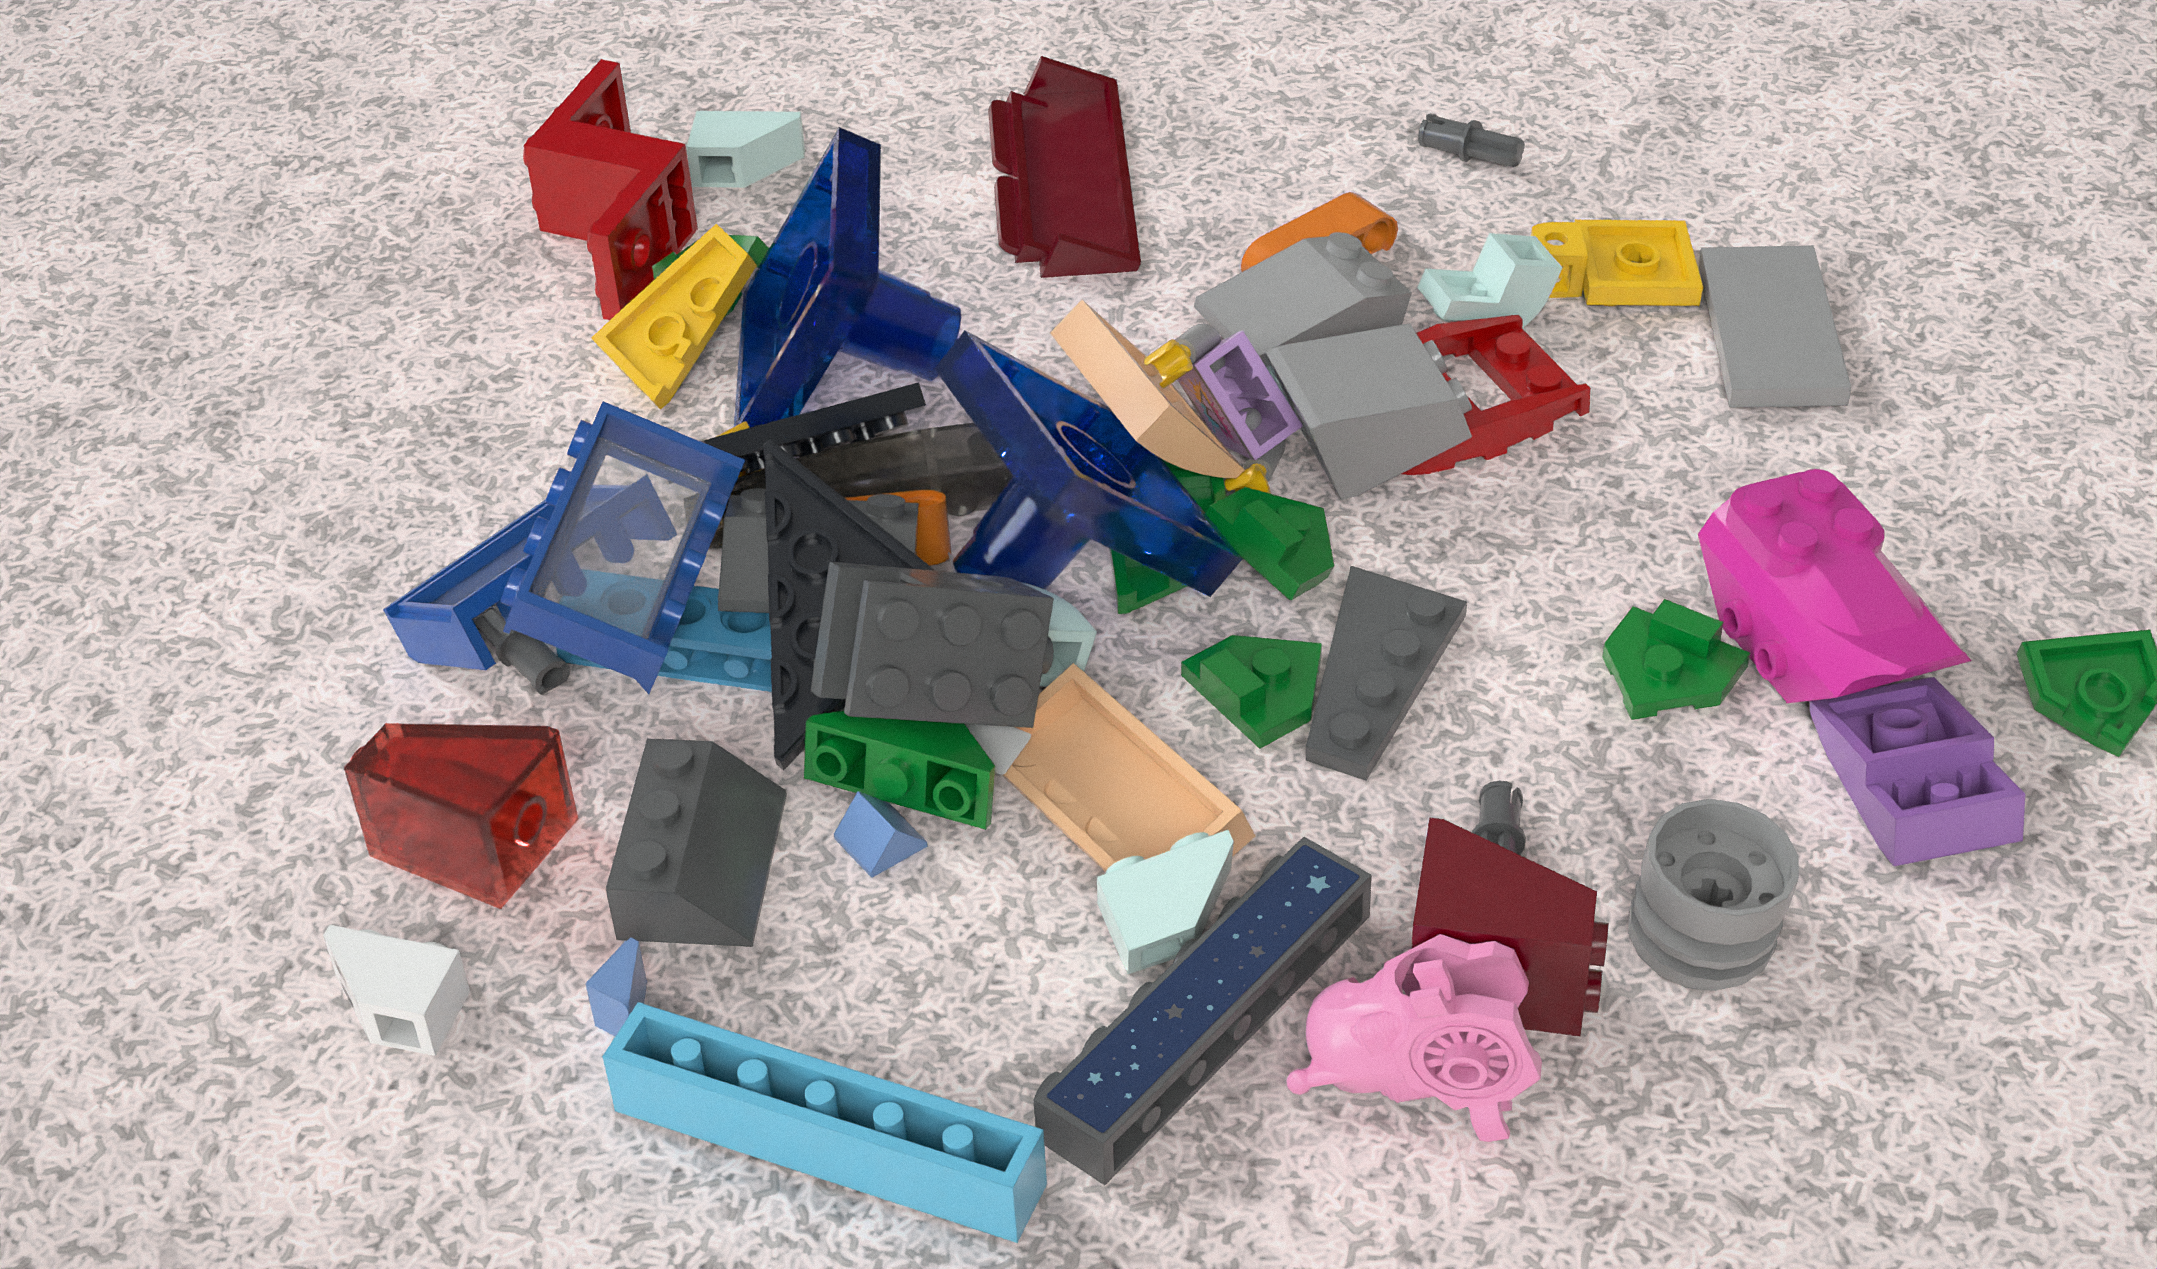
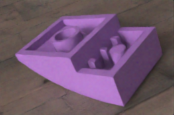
[1810,677,2025,866]

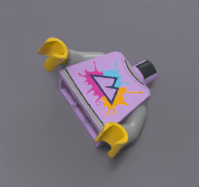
[1144,323,1303,494]

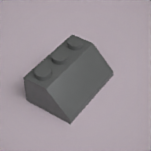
[718,489,919,613]
[606,738,787,947]

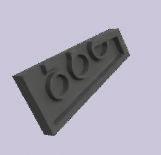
[1306,566,1467,781]

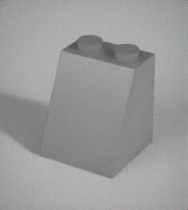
[1266,323,1472,500]

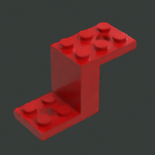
[523,59,698,320]

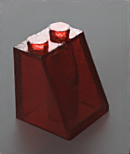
[344,723,578,909]

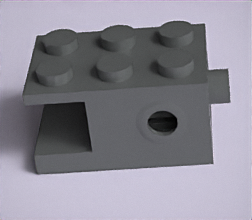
[810,561,1054,728]

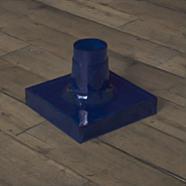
[734,127,962,428]
[934,330,1243,597]

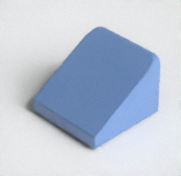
[586,937,647,1036]

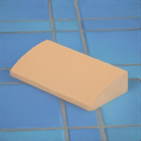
[1050,300,1245,478]
[1002,663,1256,872]

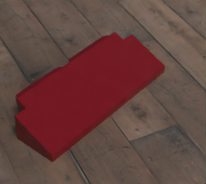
[988,56,1141,278]

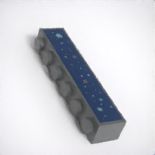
[1033,837,1372,1185]

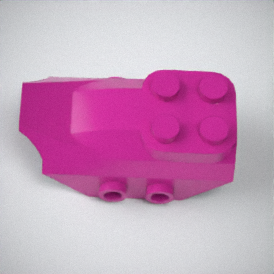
[1698,469,1971,703]

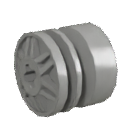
[1628,799,1799,991]

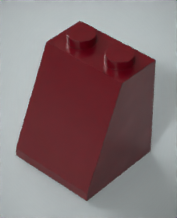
[1411,817,1609,1037]

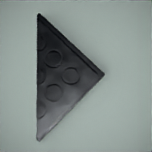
[763,439,936,771]

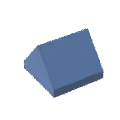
[834,791,928,878]

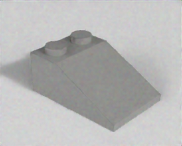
[1194,232,1412,367]

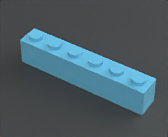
[602,1002,1047,1243]

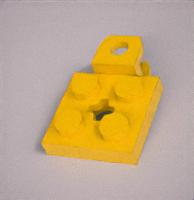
[1531,219,1703,306]

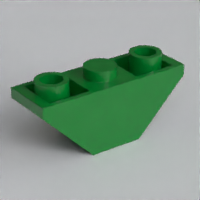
[804,711,995,830]

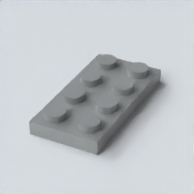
[1698,245,1851,408]

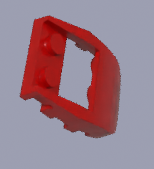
[1401,315,1591,475]

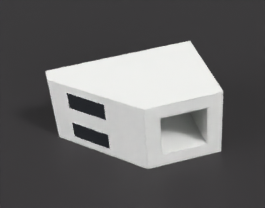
[323,925,470,1056]

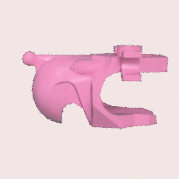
[1287,934,1542,1142]

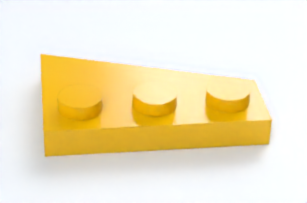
[591,224,757,410]

